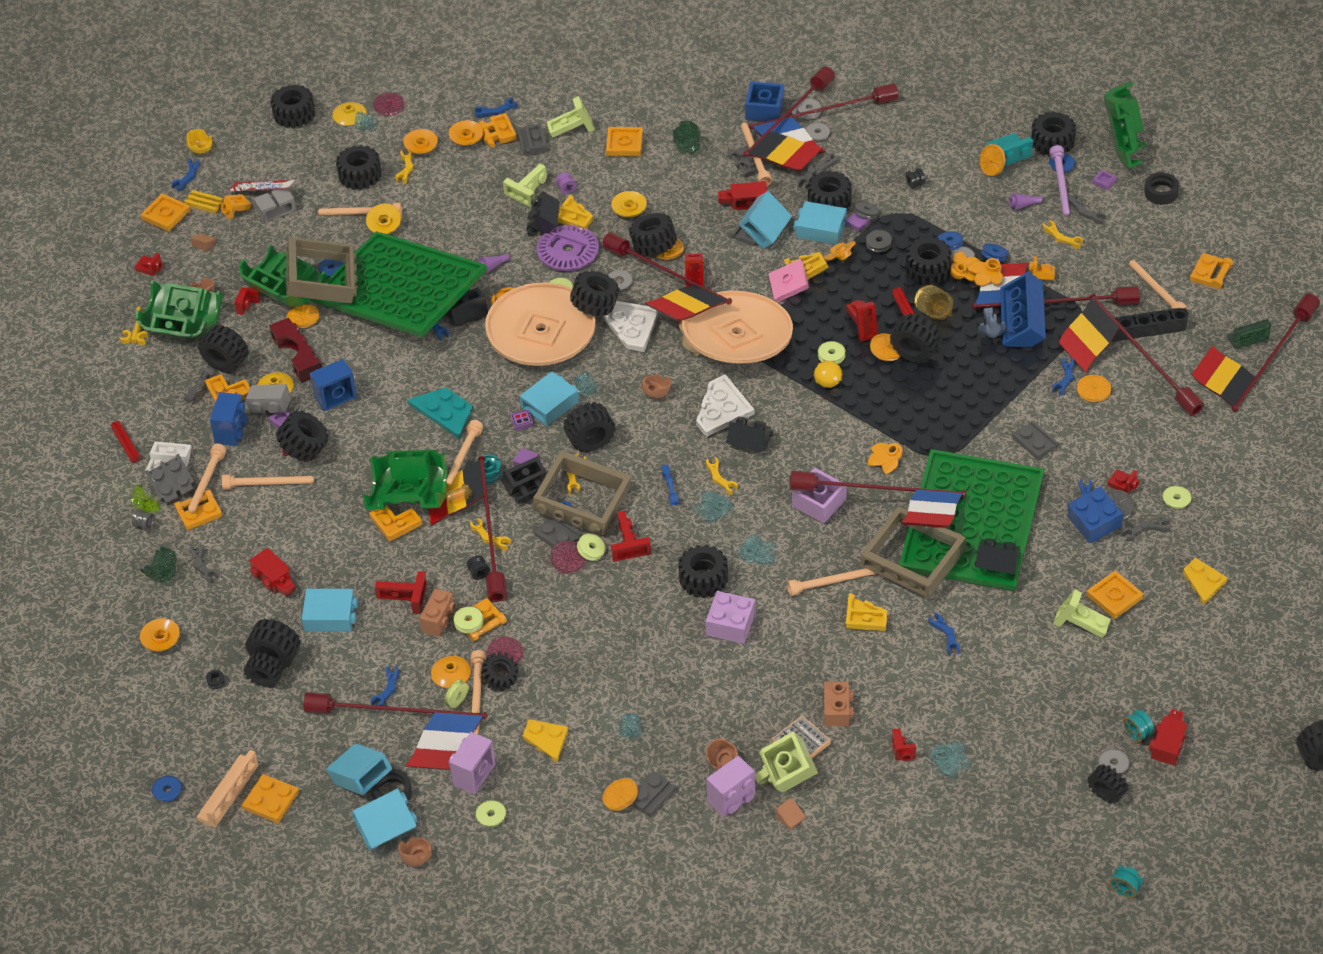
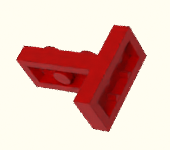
[685,253,704,287]
[846,300,878,341]
[611,511,651,562]
[375,571,427,614]

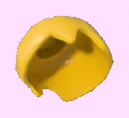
[186,129,213,154]
[814,361,842,388]

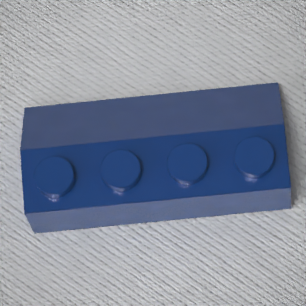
[1000,271,1046,347]

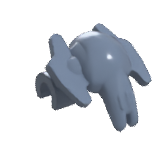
[978,308,1006,338]

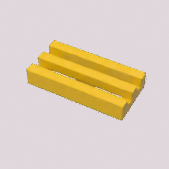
[184,190,224,214]

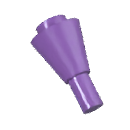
[1009,193,1042,211]
[479,254,510,274]

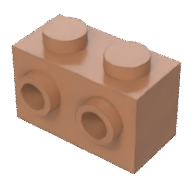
[419,589,456,637]
[824,682,853,726]

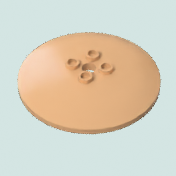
[485,283,596,366]
[682,291,793,363]

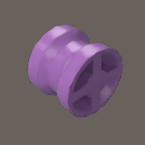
[555,172,577,195]

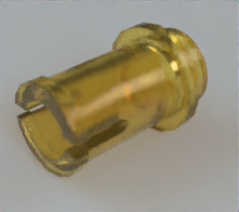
[446,484,472,504]

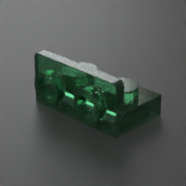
[1227,319,1271,349]

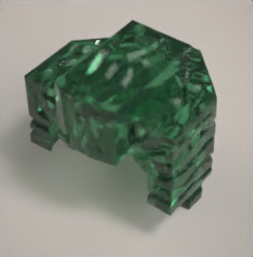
[673,121,701,155]
[140,546,177,582]

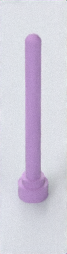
[1050,145,1070,216]

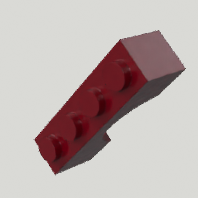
[269,317,322,383]

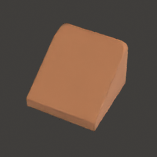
[191,233,217,252]
[776,798,806,830]

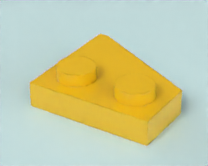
[1183,557,1228,604]
[523,719,568,762]

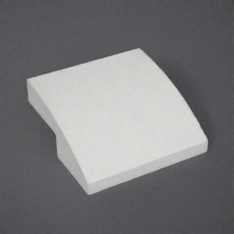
[145,441,192,477]

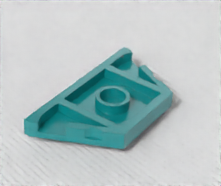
[407,387,473,439]

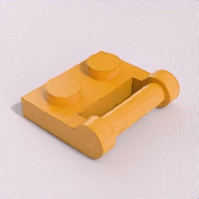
[1190,253,1233,289]
[174,489,223,531]
[466,598,507,642]

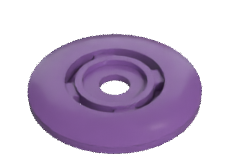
[537,225,599,271]

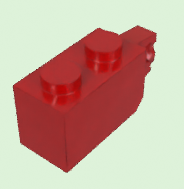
[718,181,767,210]
[249,547,296,597]
[1149,709,1187,766]

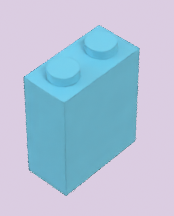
[739,191,792,249]
[793,201,847,244]
[520,372,579,426]
[302,589,358,632]
[326,743,392,795]
[351,789,417,851]

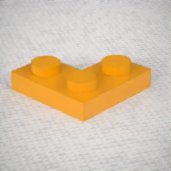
[204,374,250,403]
[369,506,422,542]

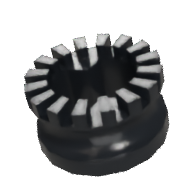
[206,670,225,689]

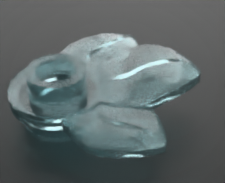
[692,491,731,522]
[739,534,776,564]
[931,742,972,777]

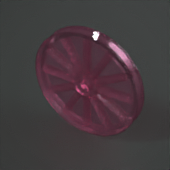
[373,92,404,115]
[551,541,586,574]
[487,637,523,668]

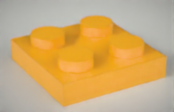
[606,127,643,156]
[140,194,190,232]
[1086,570,1144,619]
[242,774,299,823]

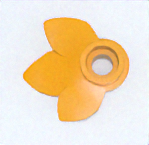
[824,241,856,261]
[950,252,981,281]
[968,258,1003,286]
[868,443,903,475]

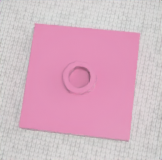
[769,259,809,302]

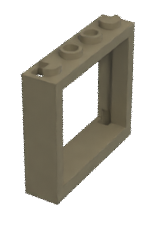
[286,237,357,303]
[533,450,632,536]
[861,506,966,598]

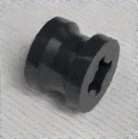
[905,168,926,188]
[466,555,490,580]

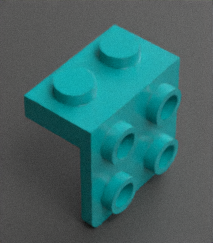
[986,133,1033,166]

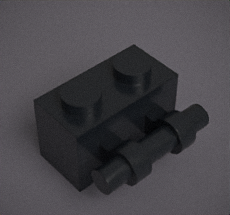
[526,191,560,237]
[448,287,488,327]
[726,416,774,452]
[501,456,551,504]
[975,538,1021,574]

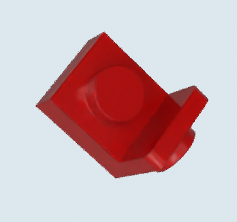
[134,253,163,276]
[234,287,261,315]
[1107,469,1139,494]
[891,728,917,761]

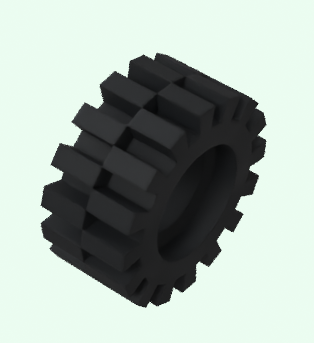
[481,652,519,692]
[243,653,283,688]
[1087,764,1128,804]

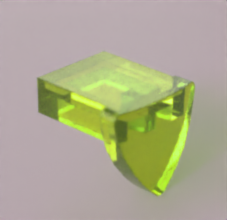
[132,485,160,513]

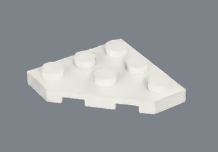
[602,301,659,352]
[696,375,755,437]

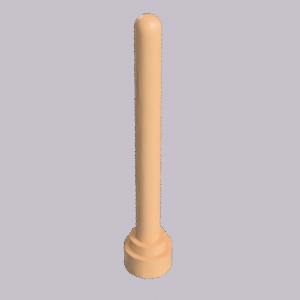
[741,123,773,186]
[318,203,402,216]
[1129,260,1188,311]
[446,420,483,485]
[188,444,227,513]
[222,474,314,490]
[787,568,876,596]
[471,650,487,734]

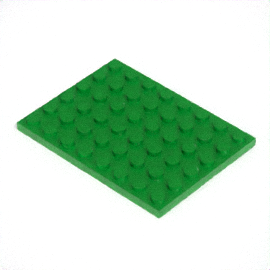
[311,231,488,337]
[899,449,1044,591]

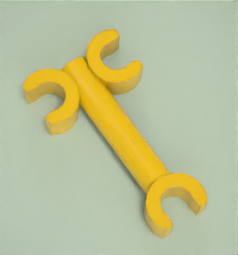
[120,306,149,345]

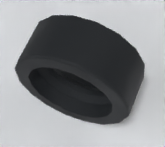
[1144,172,1179,205]
[372,769,412,801]

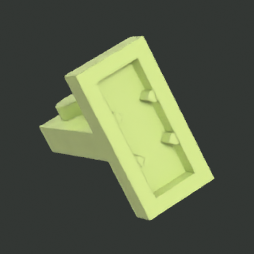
[547,96,595,138]
[503,164,547,207]
[1053,589,1111,638]

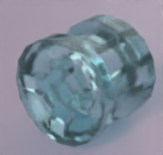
[355,111,373,130]
[575,373,597,396]
[619,713,641,738]

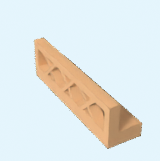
[197,750,259,828]

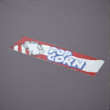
[228,180,295,191]

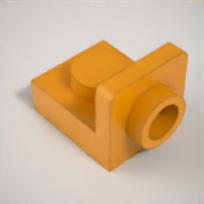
[221,195,251,219]
[1029,256,1055,280]

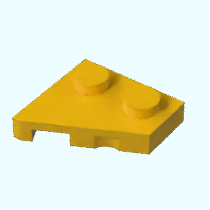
[557,195,593,229]
[784,252,829,280]
[846,593,887,631]

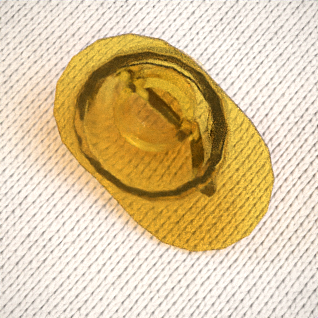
[914,285,953,320]

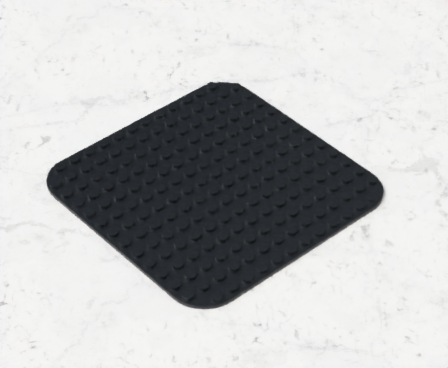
[762,213,1082,456]

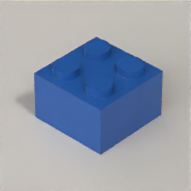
[745,81,785,121]
[310,359,357,411]
[210,392,248,446]
[1068,486,1123,544]

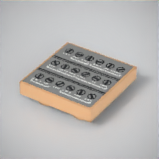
[772,716,831,758]

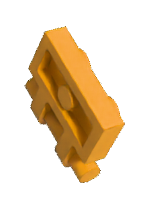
[479,113,517,148]

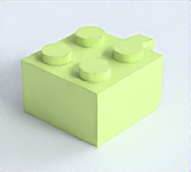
[755,732,818,792]

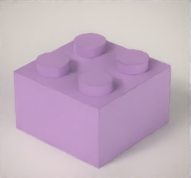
[792,468,846,524]
[706,591,756,644]
[449,732,496,794]
[706,756,756,817]

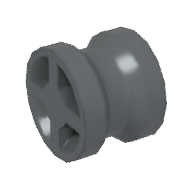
[132,509,155,531]

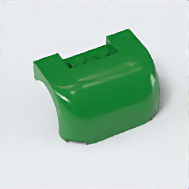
[1104,82,1148,168]
[239,244,328,307]
[136,280,224,339]
[363,450,448,510]

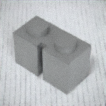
[253,189,296,223]
[246,384,291,414]

